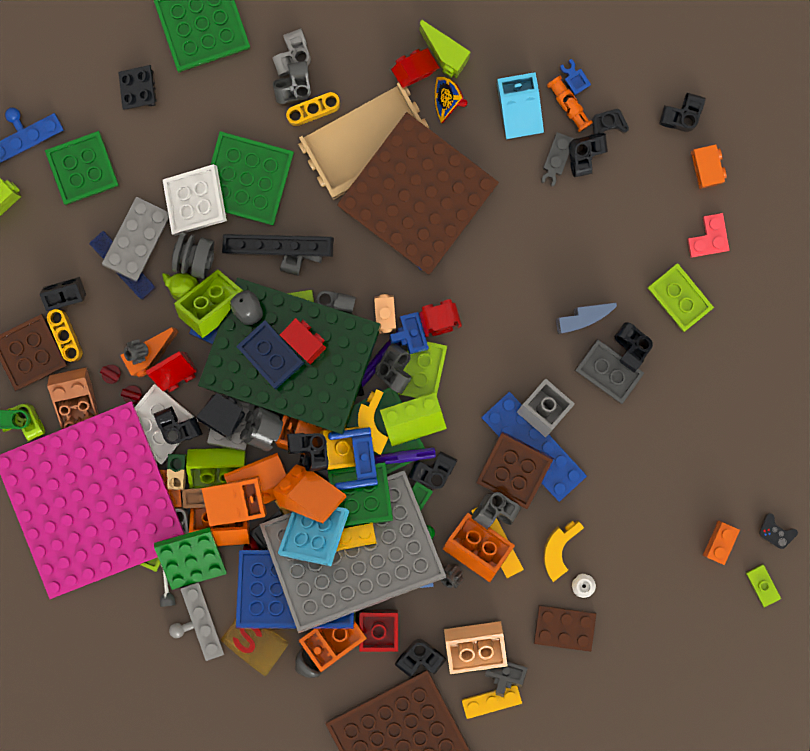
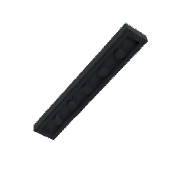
[222,234,334,257]

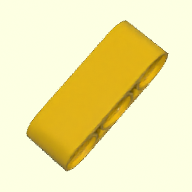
[286,92,340,126]
[47,309,83,362]

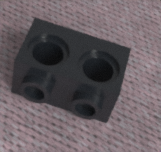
[40,277,86,311]

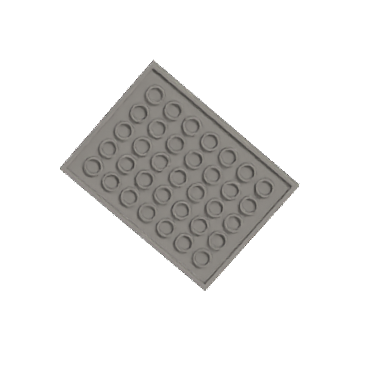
[260,470,446,633]

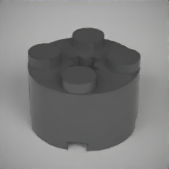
[240,407,283,452]

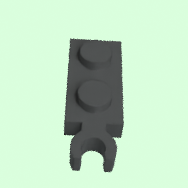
[541,132,574,187]

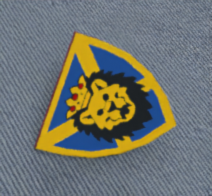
[435,77,467,123]

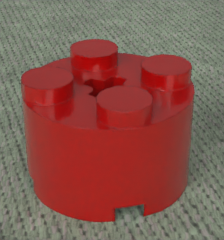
[419,299,462,337]

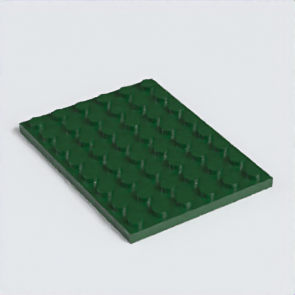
[198,278,381,435]

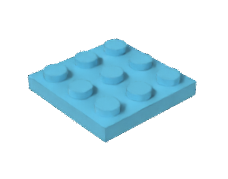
[278,507,349,566]

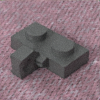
[485,662,528,697]

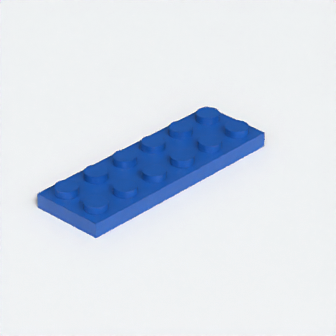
[481,392,587,502]

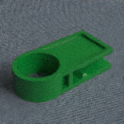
[0,409,31,429]

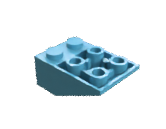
[496,72,544,139]

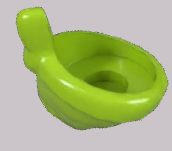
[162,273,199,301]

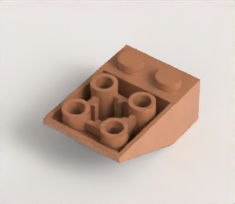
[47,367,99,429]

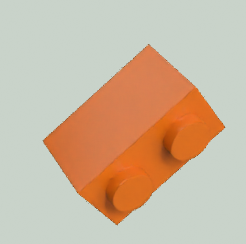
[691,144,727,189]
[703,520,740,565]

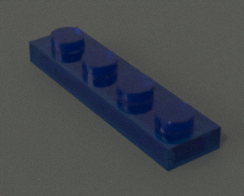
[89,231,156,300]

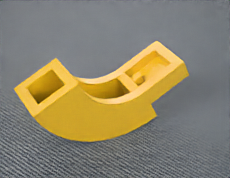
[358,389,389,455]
[543,520,584,582]

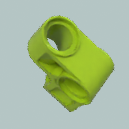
[2,403,45,442]

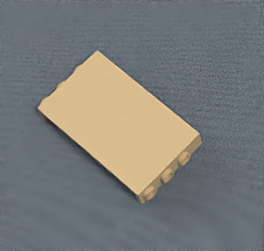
[298,82,429,200]

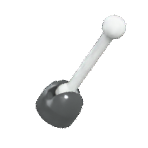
[160,564,176,607]

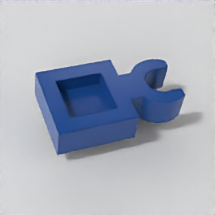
[560,59,591,96]

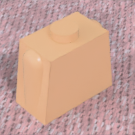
[374,294,396,334]

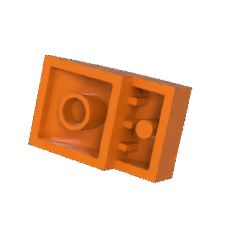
[298,620,367,672]

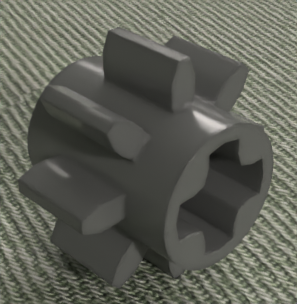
[124,339,148,365]
[441,564,465,588]

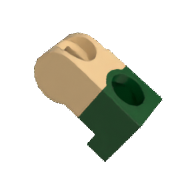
[167,454,187,490]

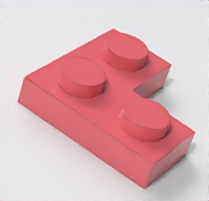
[687,213,730,258]

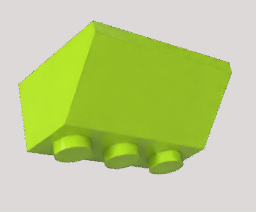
[380,392,447,446]
[186,448,247,488]

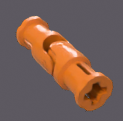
[546,75,593,132]

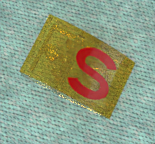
[221,619,289,677]

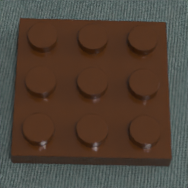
[0,314,68,391]
[476,432,554,509]

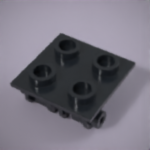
[118,65,157,110]

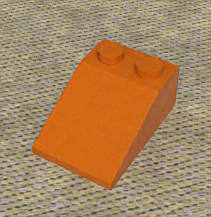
[120,327,178,377]
[272,464,346,524]

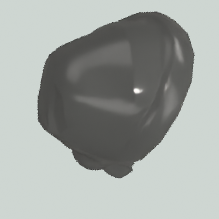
[295,648,322,678]

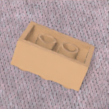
[444,621,507,674]

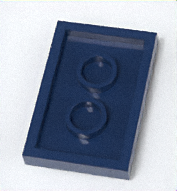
[236,320,304,390]

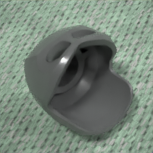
[230,290,263,325]

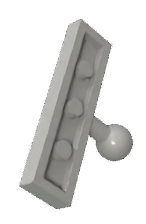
[169,582,224,661]

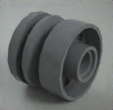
[172,232,215,279]

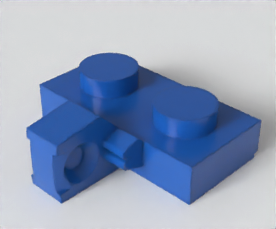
[389,312,429,354]

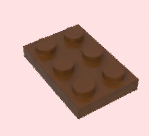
[534,605,596,652]

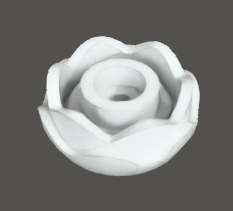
[572,574,596,598]

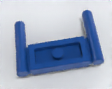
[328,427,378,490]

